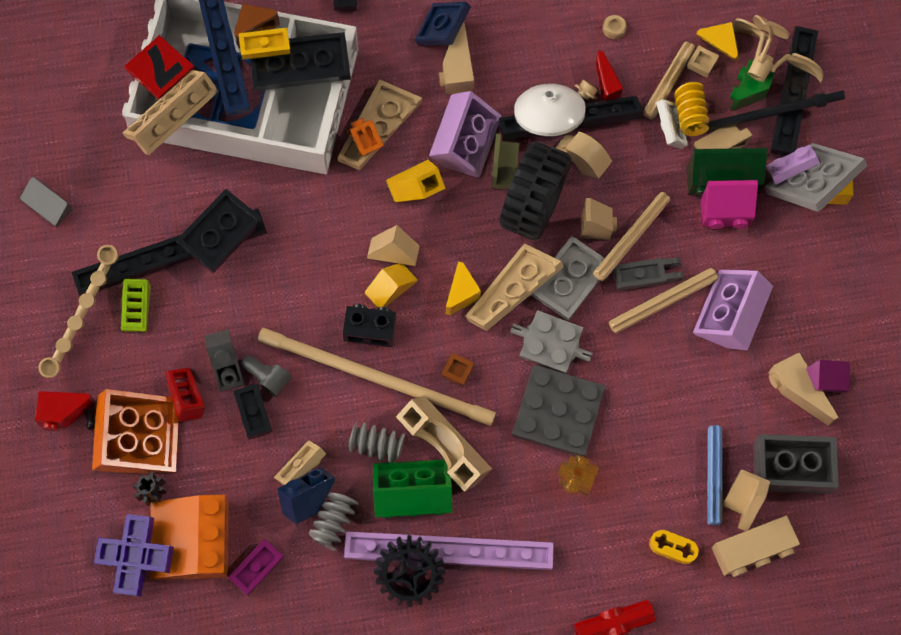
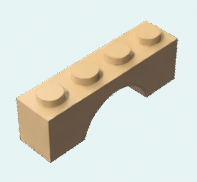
[396,396,492,492]

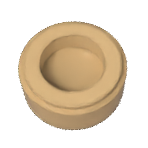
[603,15,627,39]

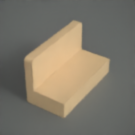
[694,125,752,149]
[723,470,770,531]

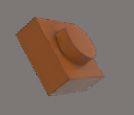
[441,353,474,387]

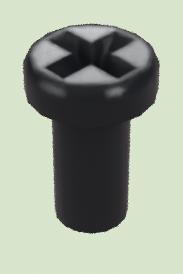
[84,409,95,430]

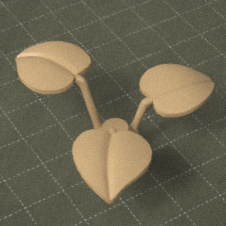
[733,15,823,83]

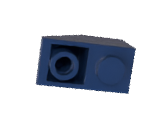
[277,467,335,524]

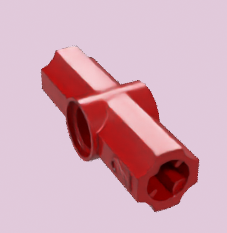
[573,599,656,635]

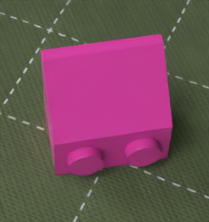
[700,180,758,229]

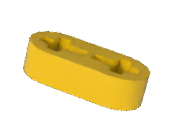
[649,530,699,564]

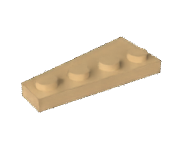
[338,80,422,171]
[466,243,564,331]

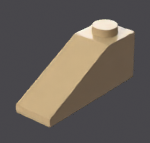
[439,22,474,95]
[768,353,839,426]

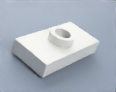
[656,99,688,149]

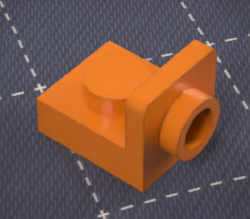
[347,118,384,156]

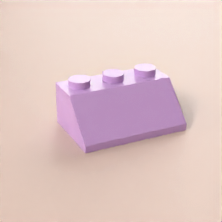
[429,91,501,177]
[693,269,773,350]

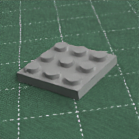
[764,143,867,212]

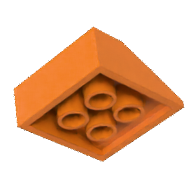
[92,389,178,473]
[149,495,229,580]

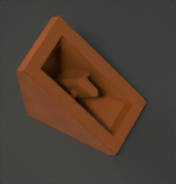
[234,3,280,48]

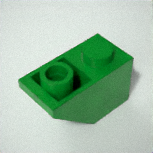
[729,59,776,110]

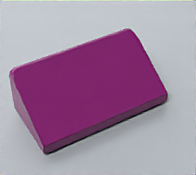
[806,360,850,393]

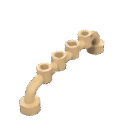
[38,245,119,378]

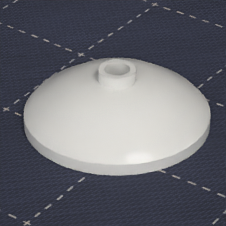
[514,83,585,136]

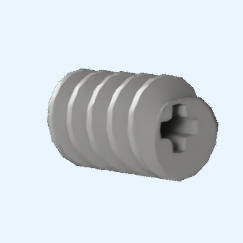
[349,421,405,463]
[308,493,359,551]

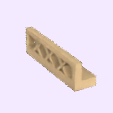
[122,70,219,155]

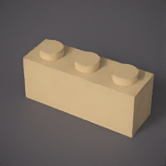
[711,515,800,578]

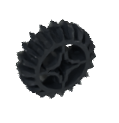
[374,535,445,607]

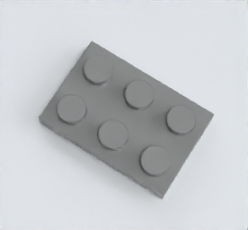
[531,236,605,321]

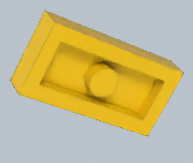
[239,28,291,60]

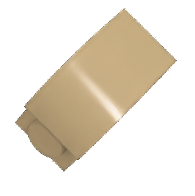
[556,132,612,179]

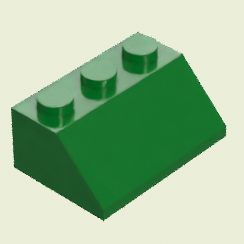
[373,459,453,518]

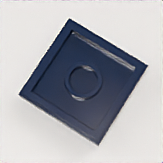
[414,2,471,46]

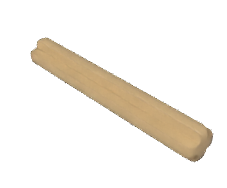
[643,41,695,120]

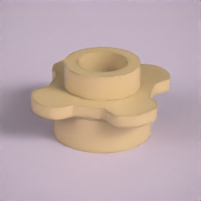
[575,79,599,100]

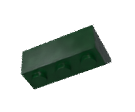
[686,148,767,197]

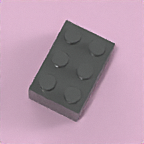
[753,434,839,494]

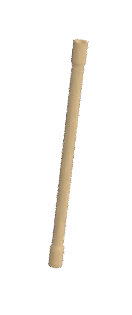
[258,327,496,426]

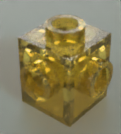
[557,455,599,496]

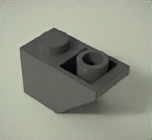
[204,329,244,392]

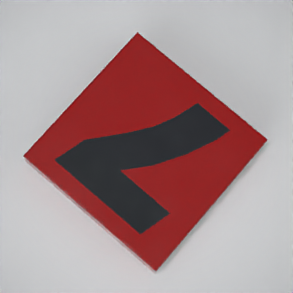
[124,35,194,100]

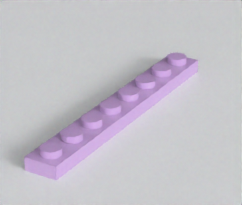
[344,532,553,570]

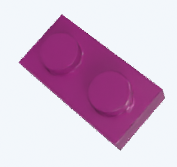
[228,539,284,596]

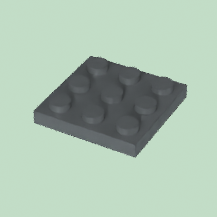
[512,365,605,458]

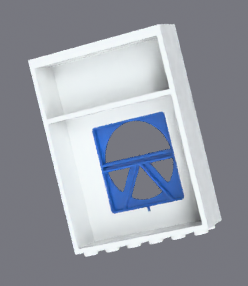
[122,0,358,175]

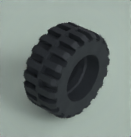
[499,141,572,240]

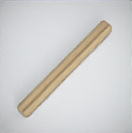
[593,192,670,281]
[609,268,718,333]

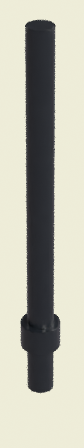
[707,90,845,131]

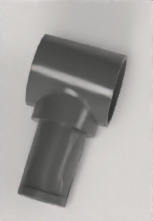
[241,355,292,397]

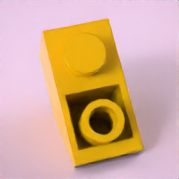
[386,160,446,202]

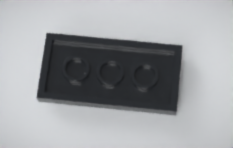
[250,32,351,91]

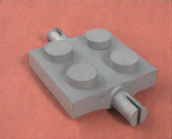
[510,310,593,374]

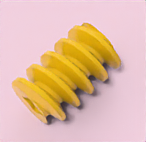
[674,82,709,136]

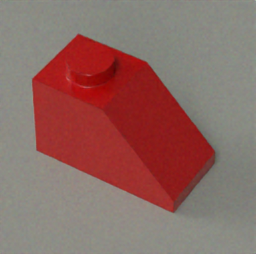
[35,391,95,431]

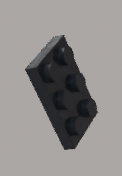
[176,189,263,274]

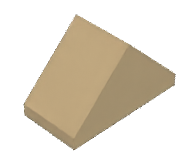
[367,225,420,266]

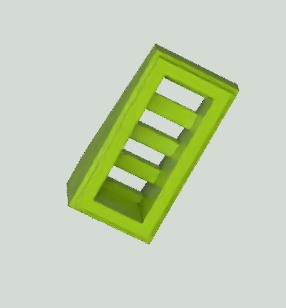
[121,279,151,332]

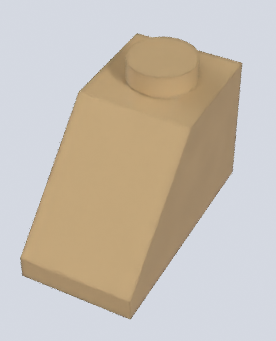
[581,198,617,240]

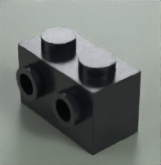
[343,304,397,347]

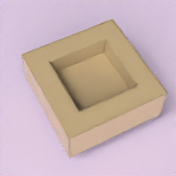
[687,45,719,78]

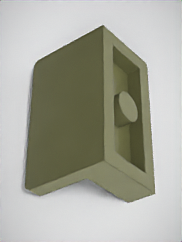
[491,133,519,190]

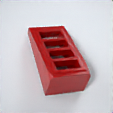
[595,50,623,101]
[165,367,205,422]

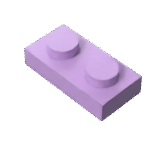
[766,144,820,184]

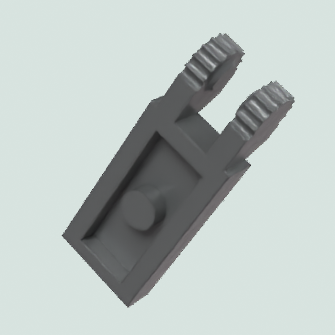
[613,258,684,291]

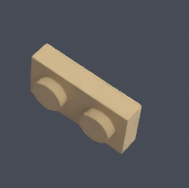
[274,440,326,486]

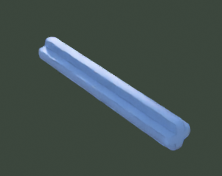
[707,425,722,525]

